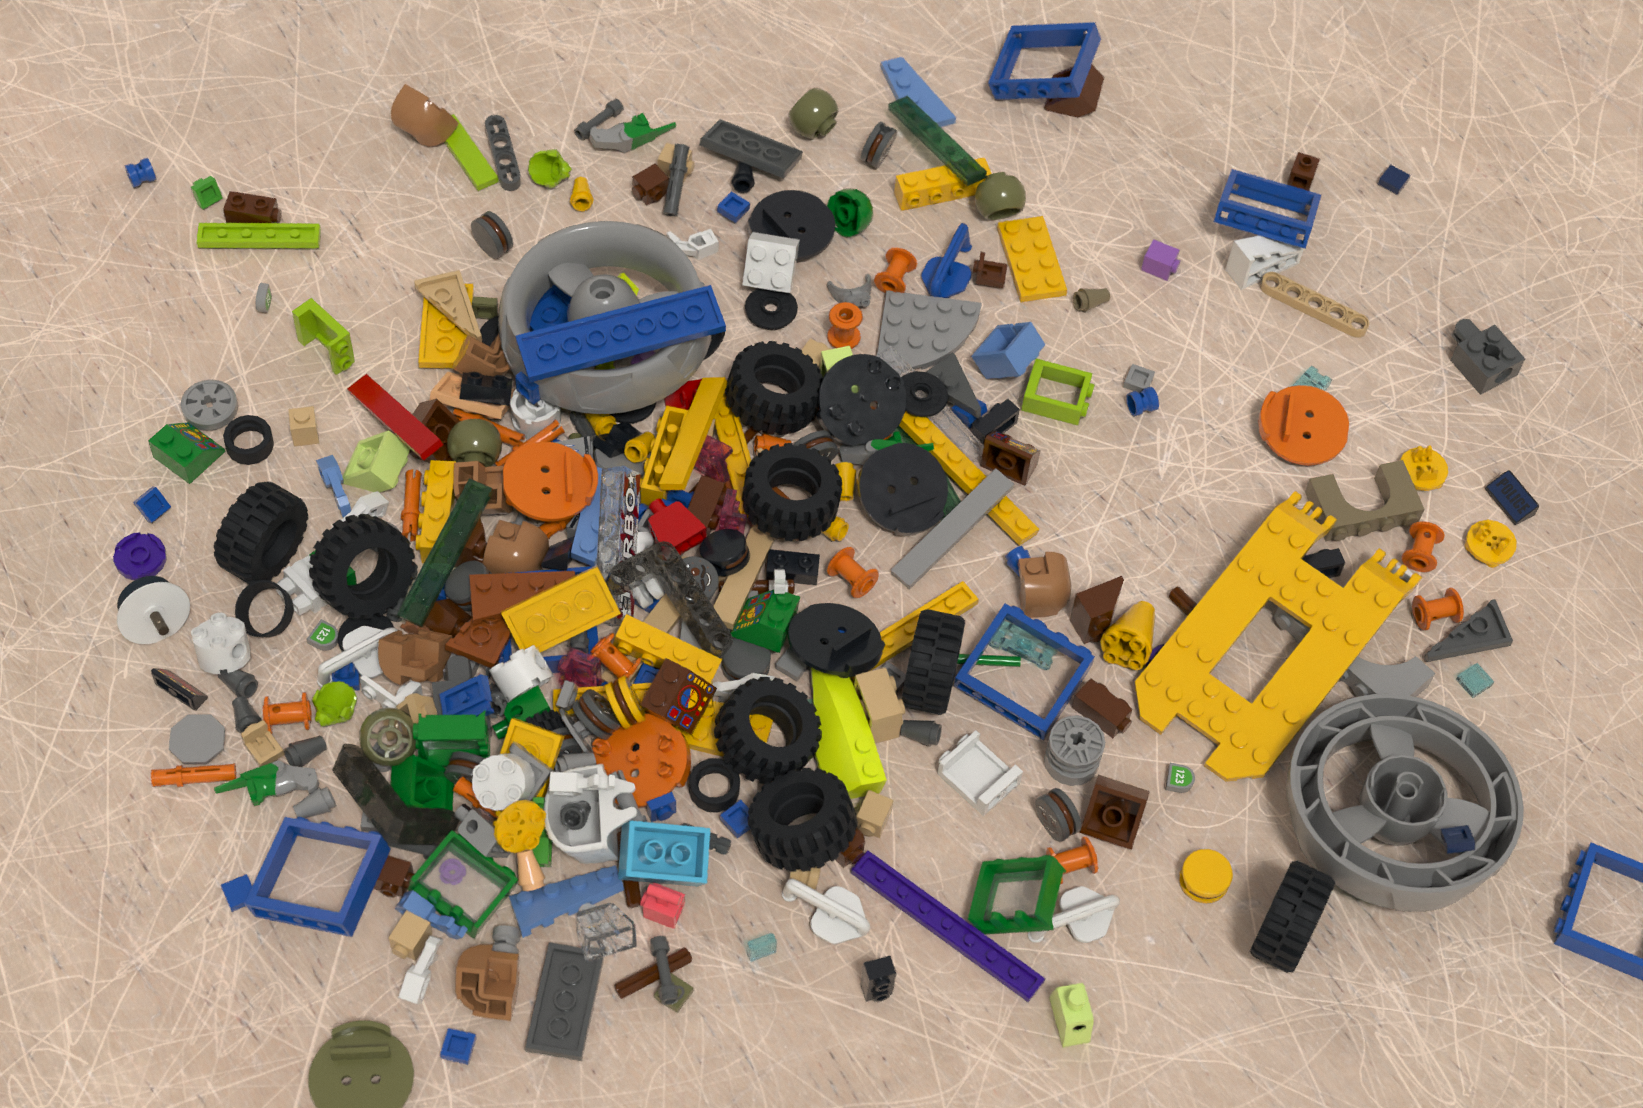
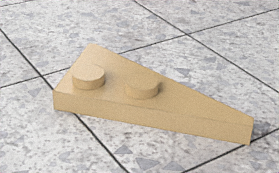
[414,270,482,342]

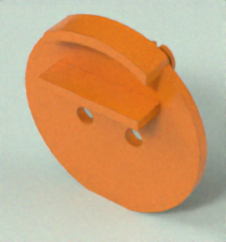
[1258,385,1349,466]
[503,442,598,522]
[592,714,691,808]

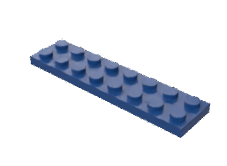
[515,285,726,383]

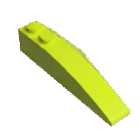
[811,668,887,799]

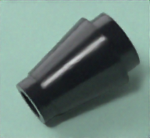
[731,161,755,193]

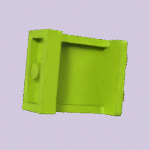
[292,298,355,375]

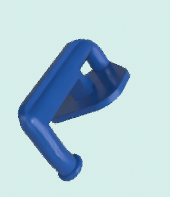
[921,223,972,298]

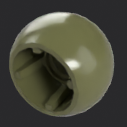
[789,88,839,139]
[975,172,1026,220]
[447,419,502,467]
[359,707,416,767]

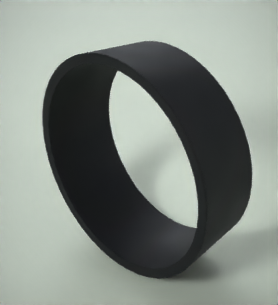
[235,580,294,637]

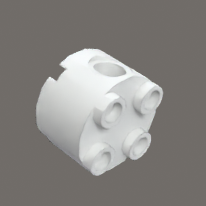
[510,389,561,440]
[191,613,251,674]
[489,645,554,703]
[472,753,535,810]

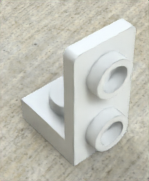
[360,674,423,708]

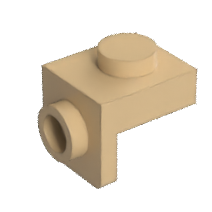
[396,693,437,724]
[241,720,285,767]

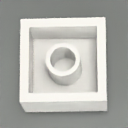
[742,232,800,293]

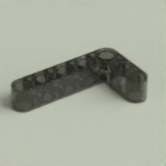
[605,541,733,659]
[332,744,460,845]

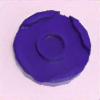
[113,532,167,580]

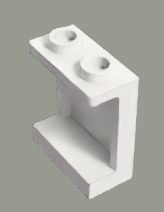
[937,730,1023,817]

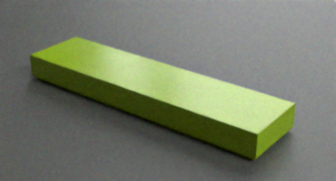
[444,114,499,191]

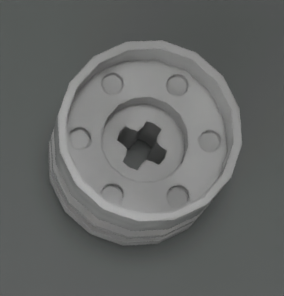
[1044,715,1105,786]

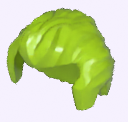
[528,149,572,188]
[312,681,357,727]

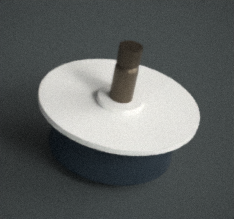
[117,576,190,644]

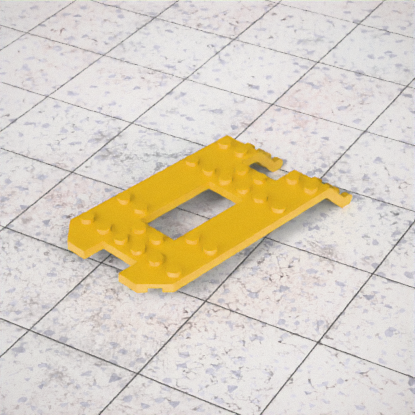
[1134,491,1422,782]

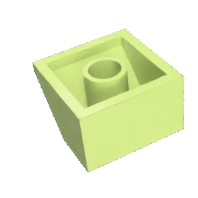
[342,430,410,493]

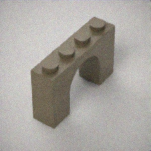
[1305,460,1425,541]

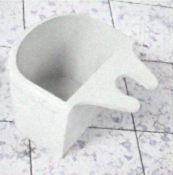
[543,764,637,864]

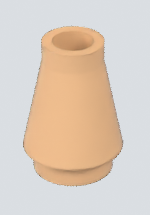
[516,849,545,891]

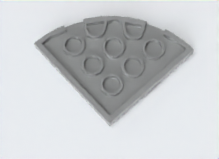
[877,290,982,374]

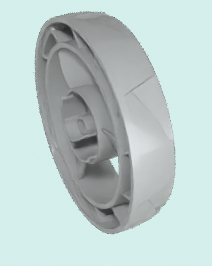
[498,221,712,414]
[1286,694,1524,912]

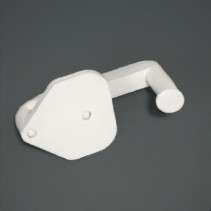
[317,626,398,687]
[782,878,870,944]
[1028,886,1120,943]

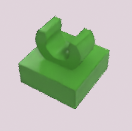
[191,176,223,209]

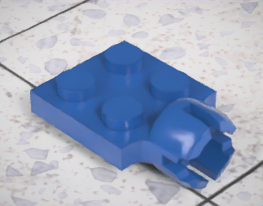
[530,285,572,331]

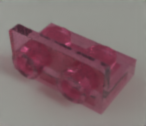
[693,435,733,483]
[719,488,747,535]
[558,647,602,689]

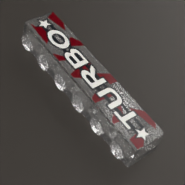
[597,466,641,627]

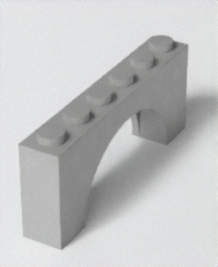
[1273,571,1435,697]

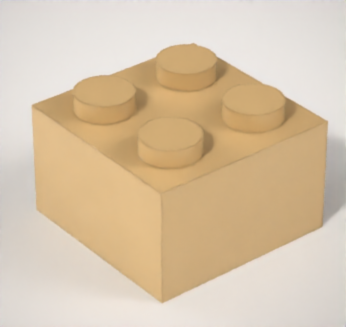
[854,667,905,744]

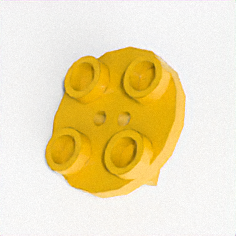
[1400,445,1448,491]
[1465,519,1517,568]
[493,800,546,853]

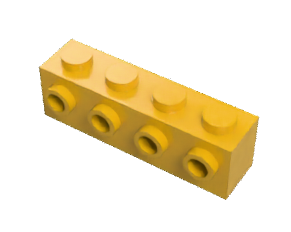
[894,157,992,211]
[639,406,689,505]
[415,460,456,564]
[613,614,722,680]

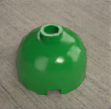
[827,188,873,237]

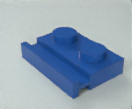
[439,674,494,717]

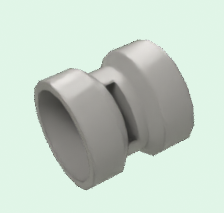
[492,925,521,954]

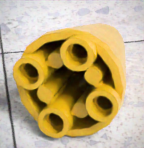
[1100,601,1155,670]

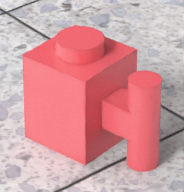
[640,883,685,929]

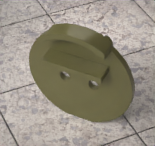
[308,1020,414,1108]

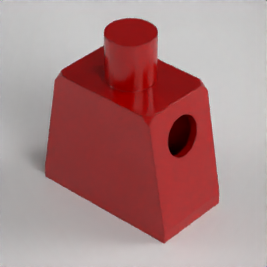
[648,498,707,563]

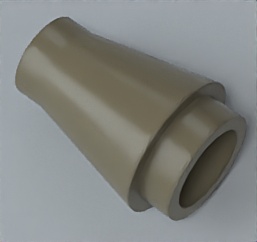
[1073,288,1110,312]

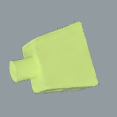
[1049,983,1094,1047]

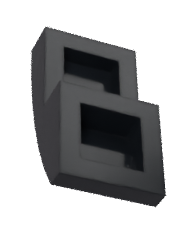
[593,422,642,458]

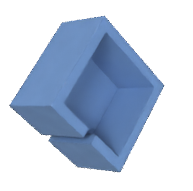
[971,322,1046,379]

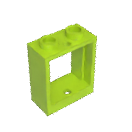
[1021,358,1095,426]

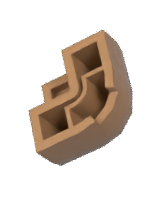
[391,84,459,147]
[452,334,510,376]
[453,461,513,515]
[483,520,549,574]
[1018,552,1071,618]
[378,629,452,685]
[455,944,520,1021]

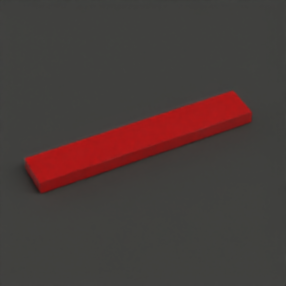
[347,374,443,461]

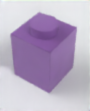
[1141,239,1181,281]

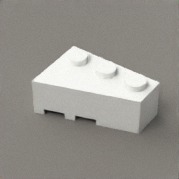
[1226,235,1304,290]

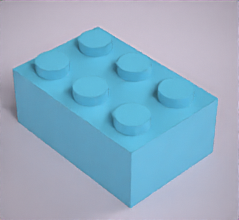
[618,821,710,887]

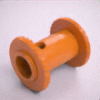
[874,248,917,294]
[827,302,863,349]
[1401,521,1445,572]
[827,547,879,598]
[1412,588,1464,630]
[587,633,641,680]
[263,692,312,734]
[1046,836,1098,884]

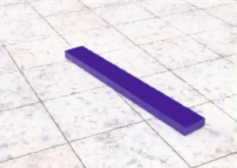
[851,850,1046,1003]

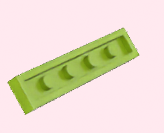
[197,223,321,248]

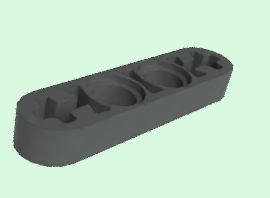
[485,115,521,191]

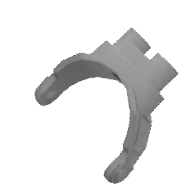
[827,274,872,307]

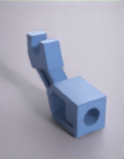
[316,455,352,517]
[395,890,468,939]

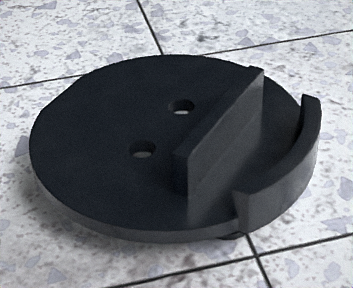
[748,190,835,260]
[816,354,906,446]
[858,443,948,536]
[788,603,885,678]

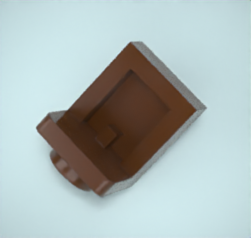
[972,252,1008,288]

